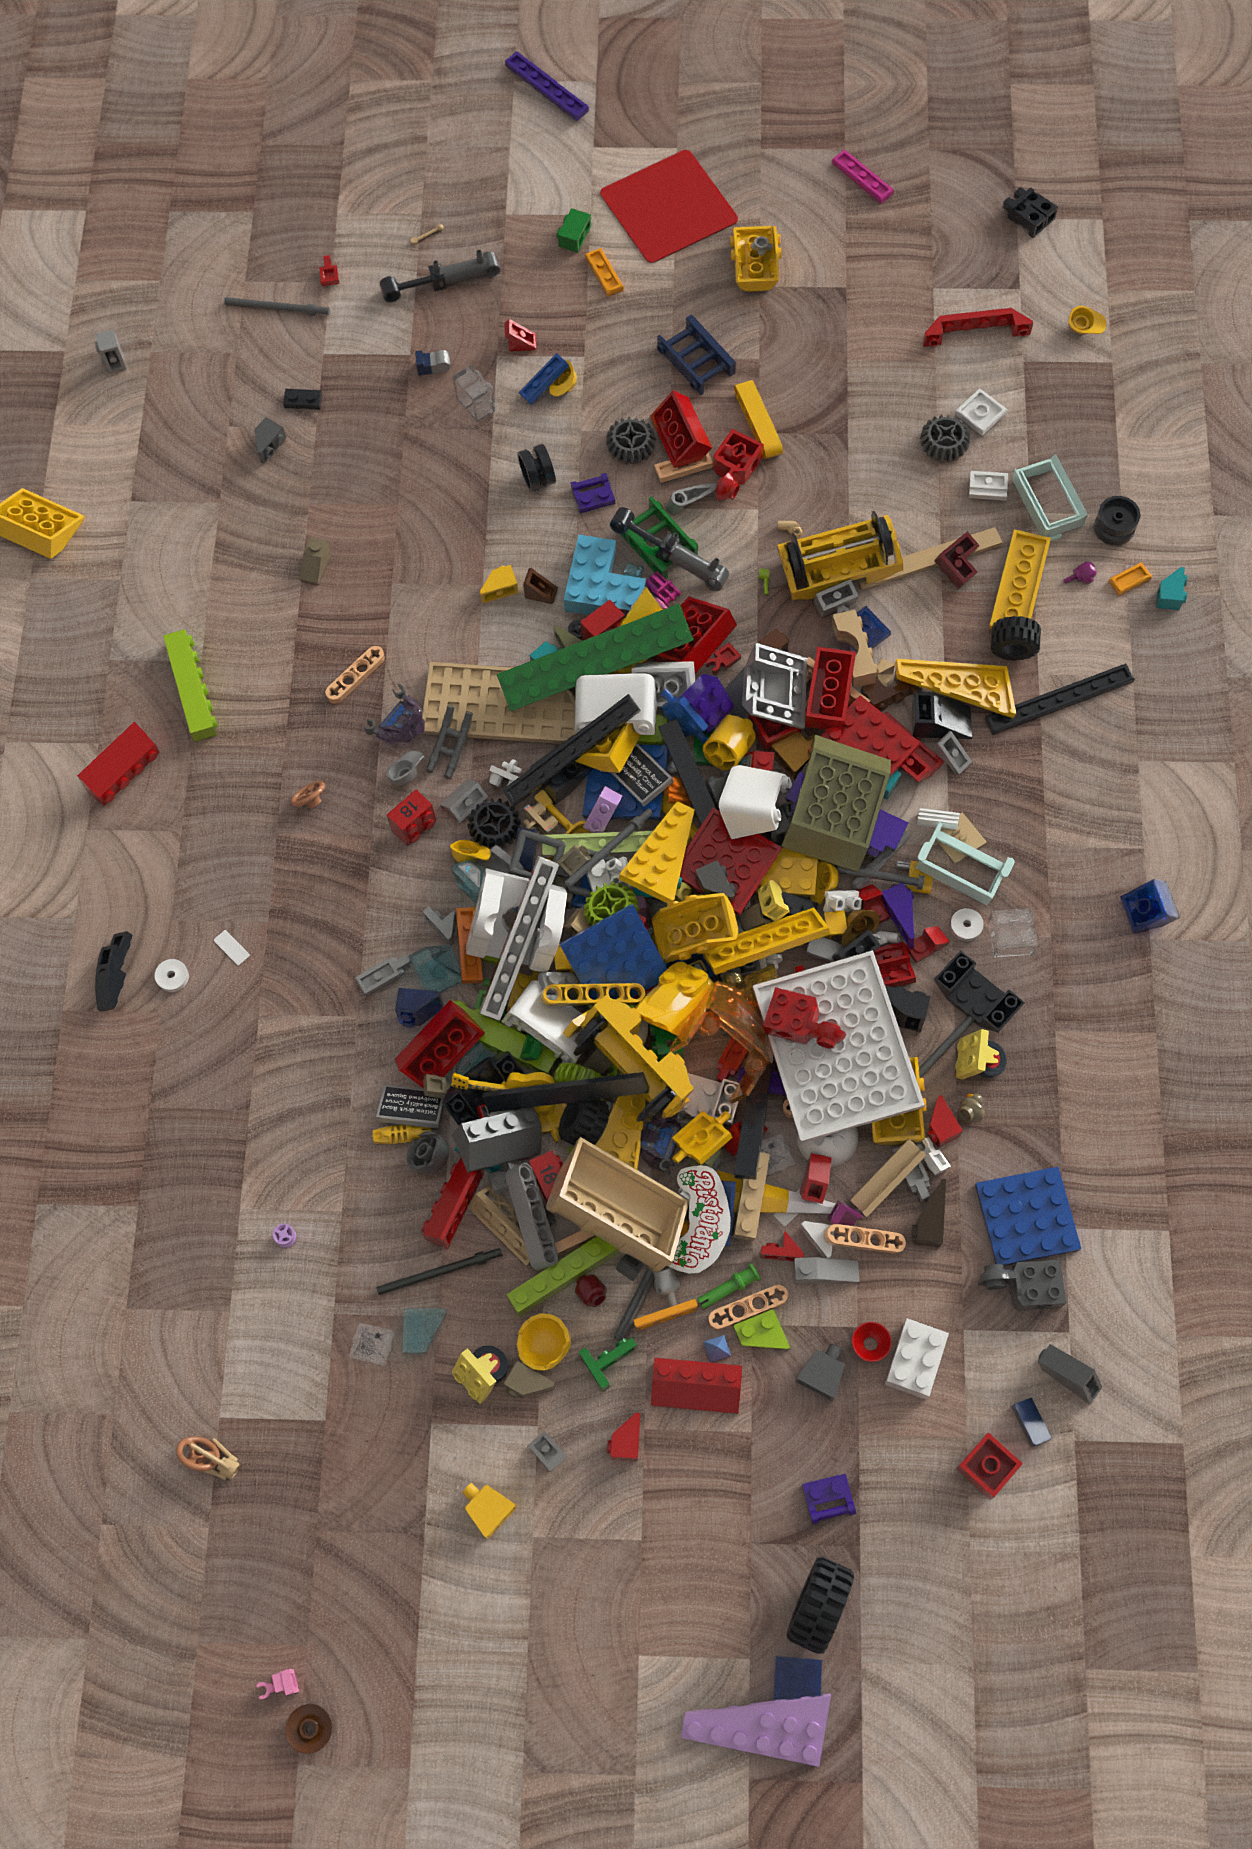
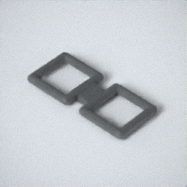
[508,829,619,898]

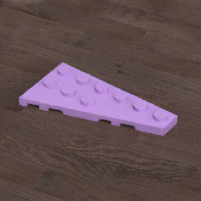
[681,1693,831,1767]

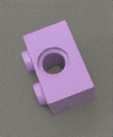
[583,786,622,833]

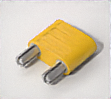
[893,861,933,894]

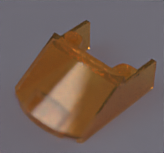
[669,981,774,1104]

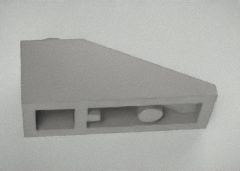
[793,1257,859,1285]

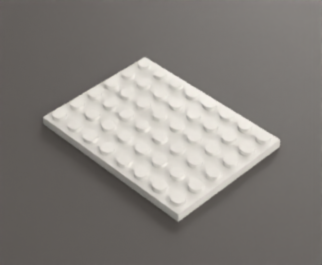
[753,951,925,1143]

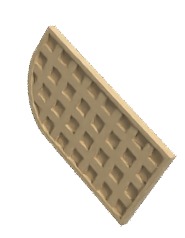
[420,662,575,744]

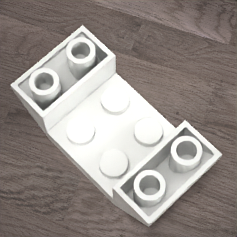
[677,1073,744,1124]

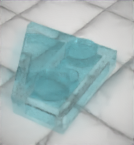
[403,1308,447,1354]

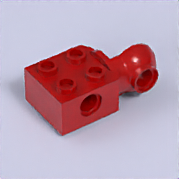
[712,429,764,501]
[763,987,847,1049]

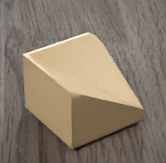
[876,659,895,686]

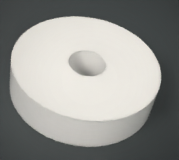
[950,908,984,941]
[155,959,189,992]

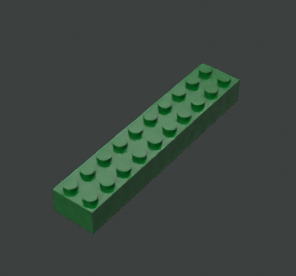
[496,603,693,711]

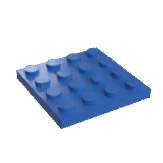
[582,745,669,820]
[560,904,667,1006]
[975,1166,1081,1266]

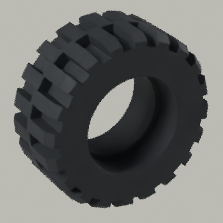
[786,1557,854,1654]

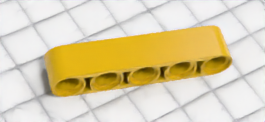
[734,380,783,459]
[540,983,645,1006]

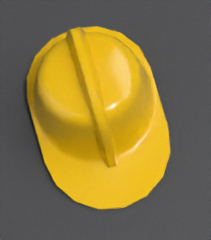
[549,359,577,396]

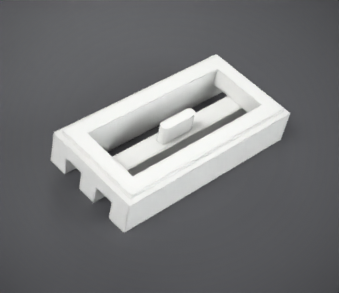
[917,808,960,830]

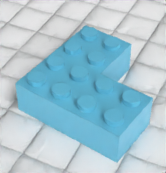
[564,535,646,617]

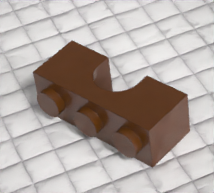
[861,671,922,712]

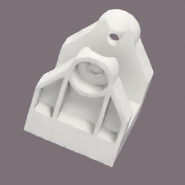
[466,868,567,972]

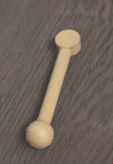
[411,224,444,245]

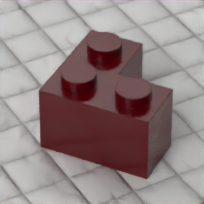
[934,531,980,590]

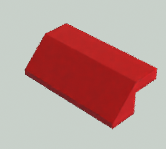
[884,711,944,783]

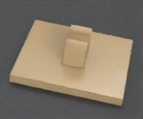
[931,812,987,864]

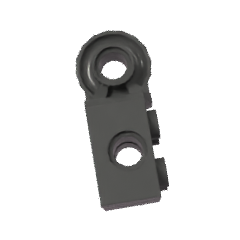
[978,1260,1066,1311]

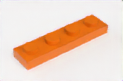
[455,907,483,984]

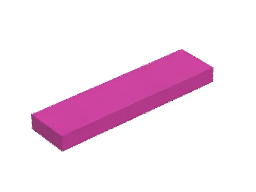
[832,149,894,204]

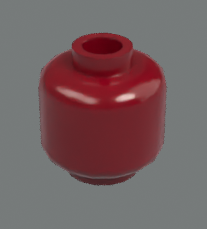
[575,1274,607,1307]

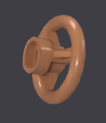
[291,781,325,809]
[176,1436,220,1471]

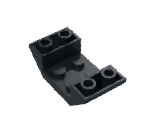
[934,950,1025,1033]
[442,1051,525,1126]

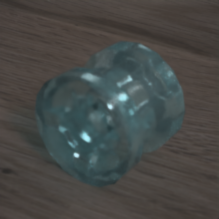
[624,562,644,578]

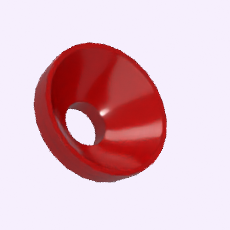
[851,1322,892,1362]

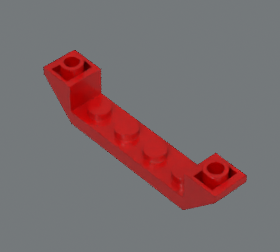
[923,308,1033,347]

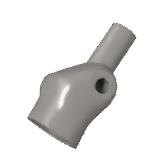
[653,1267,680,1307]

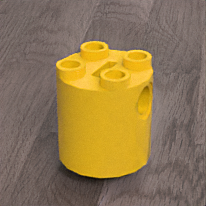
[703,714,756,771]

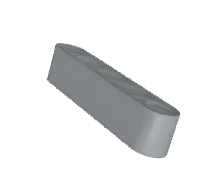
[506,1163,558,1271]

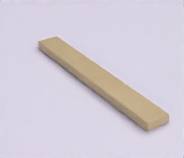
[857,527,1003,591]

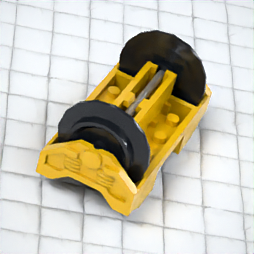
[777,511,903,601]
[573,995,694,1122]

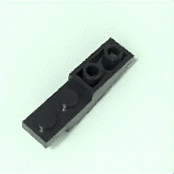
[95,931,133,1012]

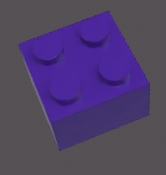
[679,674,735,732]

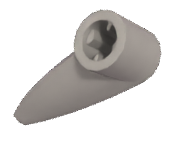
[666,483,717,515]

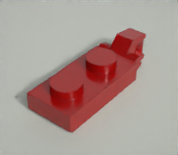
[716,1027,756,1083]

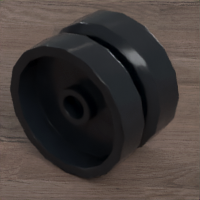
[517,444,556,491]
[1094,496,1141,545]

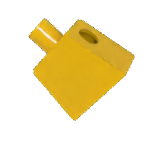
[462,1483,518,1539]

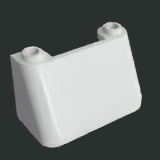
[575,673,657,735]
[719,765,792,839]
[501,980,582,1064]

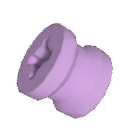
[273,1223,297,1248]

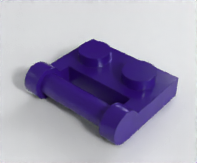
[570,473,616,513]
[802,1473,856,1525]

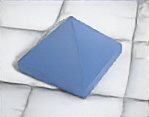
[703,1335,731,1363]

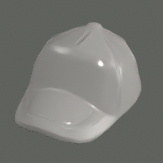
[386,751,424,786]

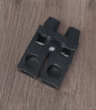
[1003,187,1058,238]

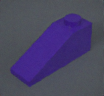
[881,882,914,949]

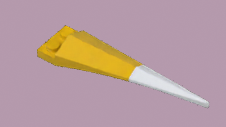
[716,1170,862,1214]

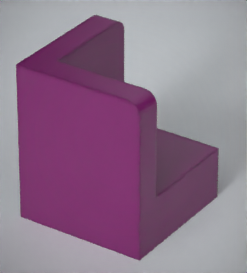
[827,1200,863,1226]

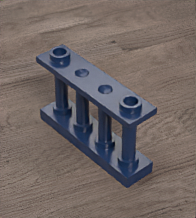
[657,314,736,395]

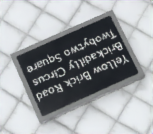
[610,743,674,807]
[376,1085,444,1128]

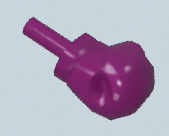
[1063,562,1097,584]

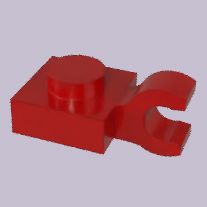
[319,255,340,287]

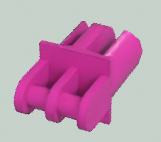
[646,571,681,606]

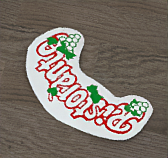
[669,1165,731,1273]

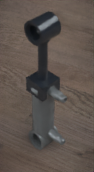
[379,250,501,302]
[610,507,729,591]

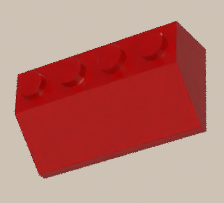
[650,390,712,468]
[805,647,856,729]
[77,722,160,806]
[395,1000,485,1088]
[422,1158,485,1249]
[651,1358,742,1414]

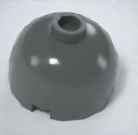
[406,1131,449,1175]

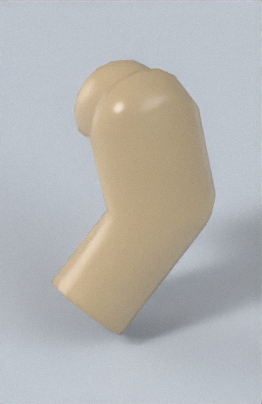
[778,521,803,538]

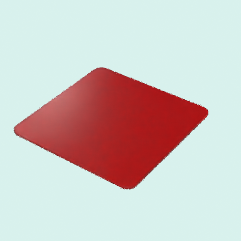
[600,150,738,263]

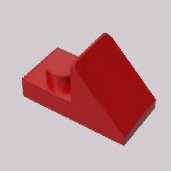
[504,319,537,352]
[857,884,890,924]
[906,926,950,964]
[760,1231,804,1262]

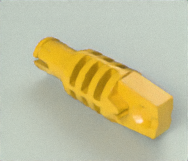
[372,1124,431,1145]

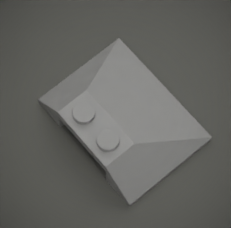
[742,643,807,729]

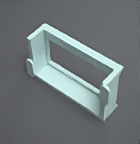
[1012,454,1088,541]
[915,822,1015,905]

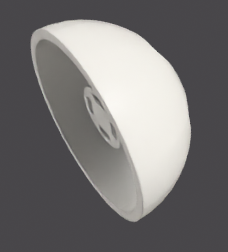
[796,1127,859,1167]

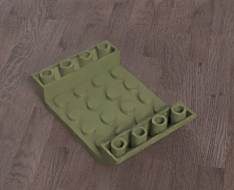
[781,735,891,872]

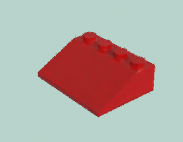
[651,596,737,674]

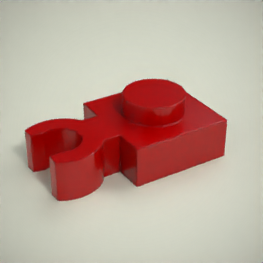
[706,642,741,675]

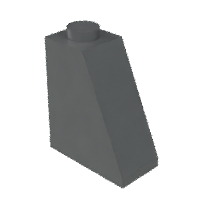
[1038,1344,1102,1405]

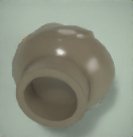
[957,1093,985,1123]

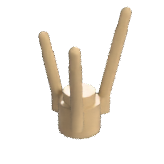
[190,1438,240,1481]

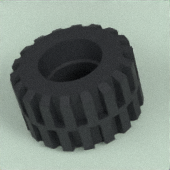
[991,616,1041,661]
[558,1099,609,1146]

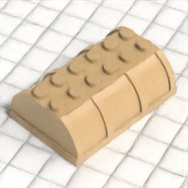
[546,1137,689,1272]

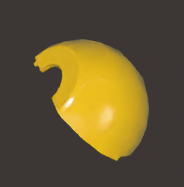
[517,1313,571,1371]

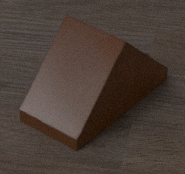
[523,568,558,604]

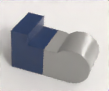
[415,350,451,376]

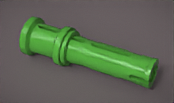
[697,1263,761,1310]

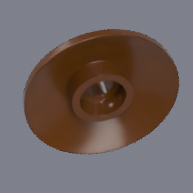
[286,1704,332,1754]

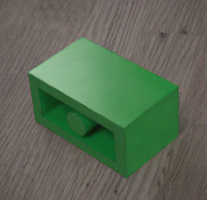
[556,208,591,253]

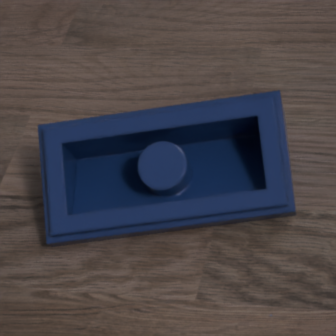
[517,828,538,870]
[1011,1397,1052,1448]

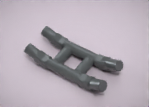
[426,705,473,779]

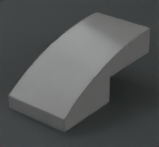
[806,937,843,964]

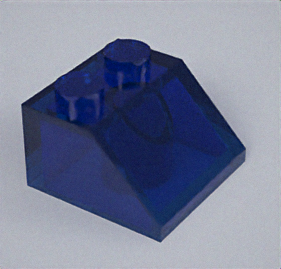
[1120,879,1180,933]
[395,988,444,1028]

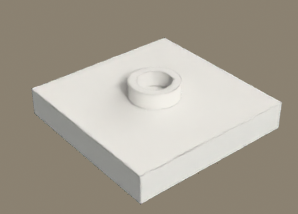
[955,388,1007,436]

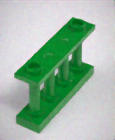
[620,496,698,579]

